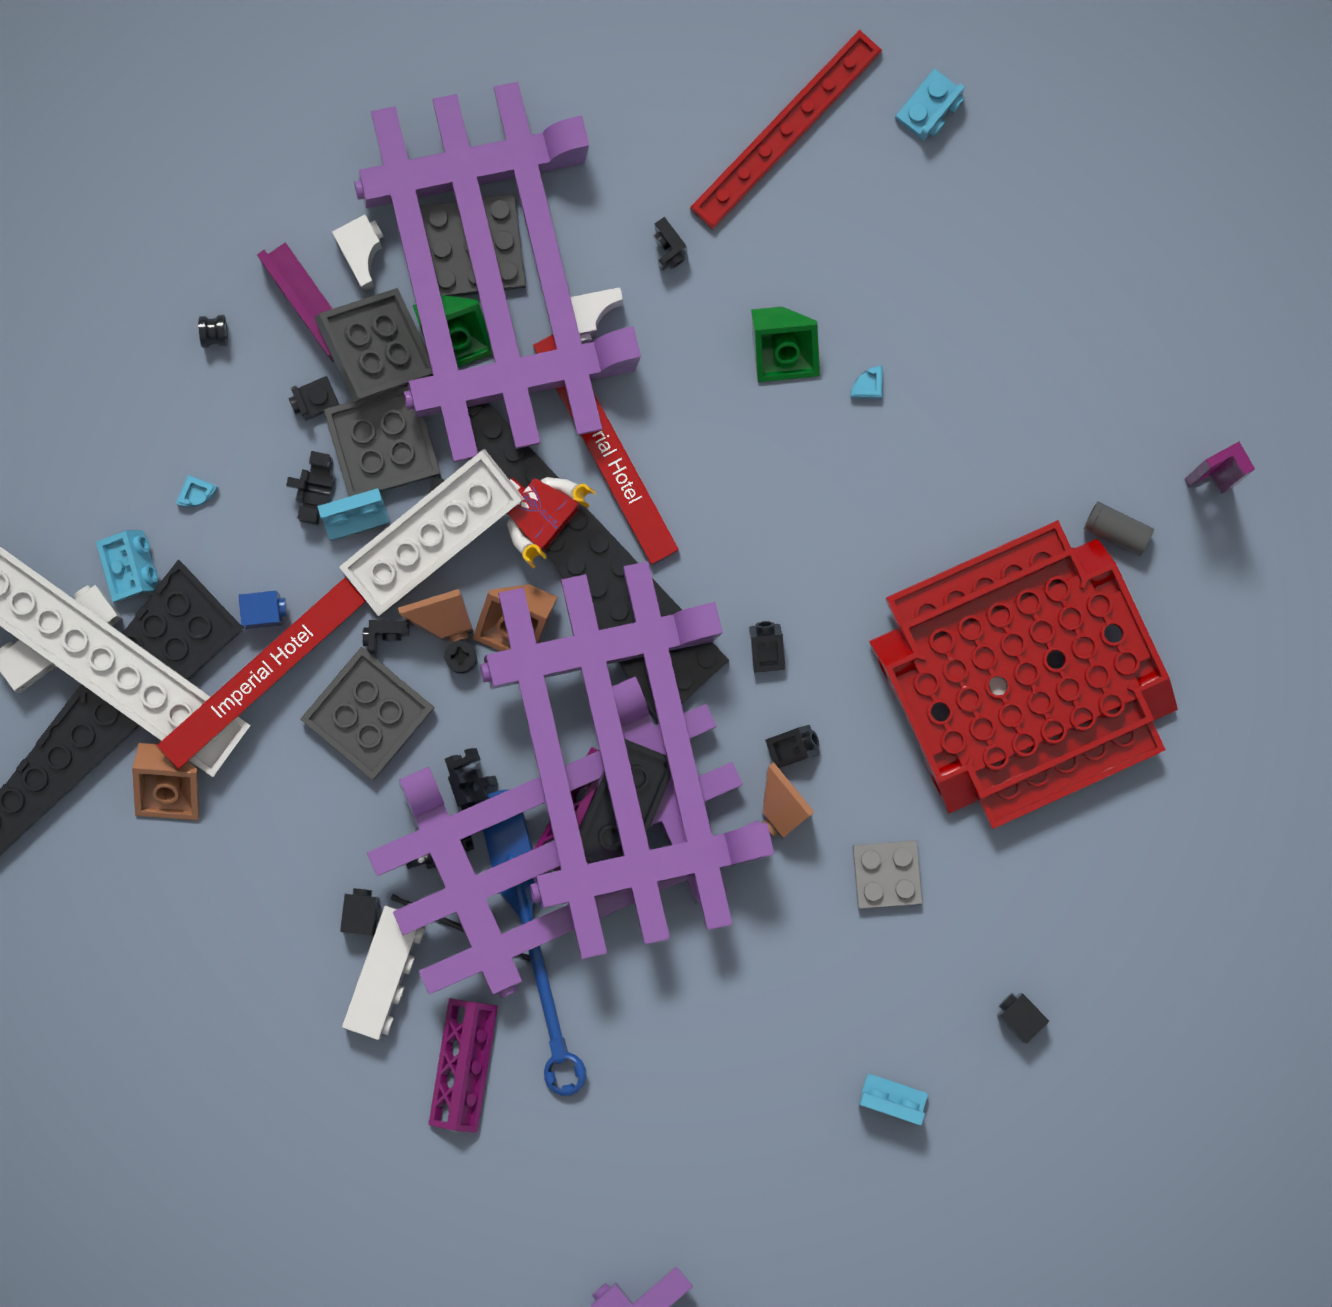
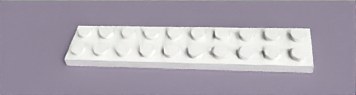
[0,546,251,777]

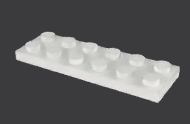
[339,449,524,616]

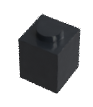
[340,888,379,936]
[997,993,1050,1044]

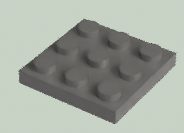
[421,194,526,297]
[314,288,433,403]
[324,385,441,497]
[300,646,435,781]

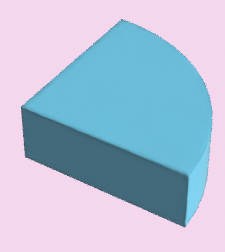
[850,366,883,399]
[176,475,218,507]

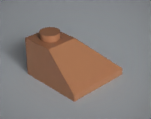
[472,584,558,651]
[398,589,474,643]
[132,743,199,820]
[762,762,814,839]

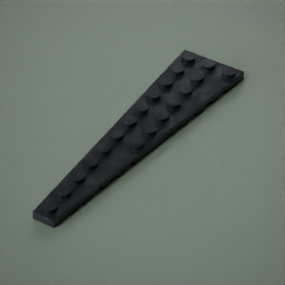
[467,403,729,723]
[0,559,244,856]

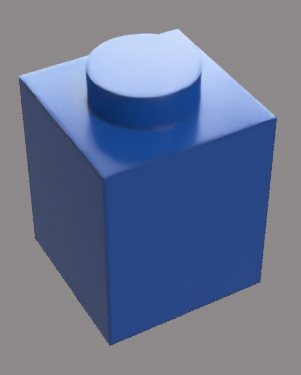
[238,591,287,629]

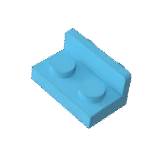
[895,68,965,141]
[317,488,389,541]
[96,530,159,602]
[858,1074,928,1125]

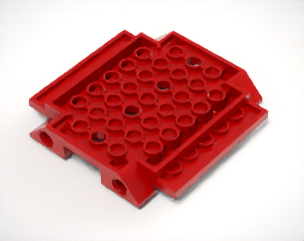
[869,520,1178,830]

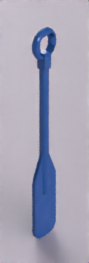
[479,790,586,1096]

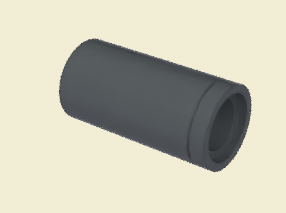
[1083,501,1154,557]

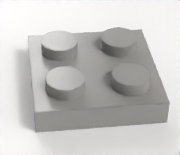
[853,840,922,909]

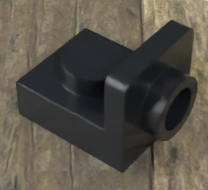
[654,217,687,270]
[288,376,340,421]
[363,620,409,654]
[749,621,785,673]
[765,725,820,769]

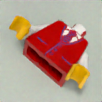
[507,477,596,568]

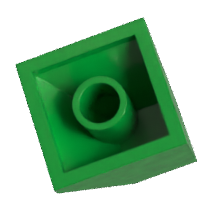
[412,295,493,367]
[751,306,820,382]

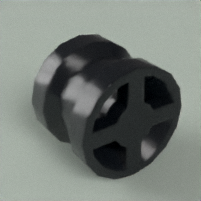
[198,315,228,348]
[444,640,477,674]

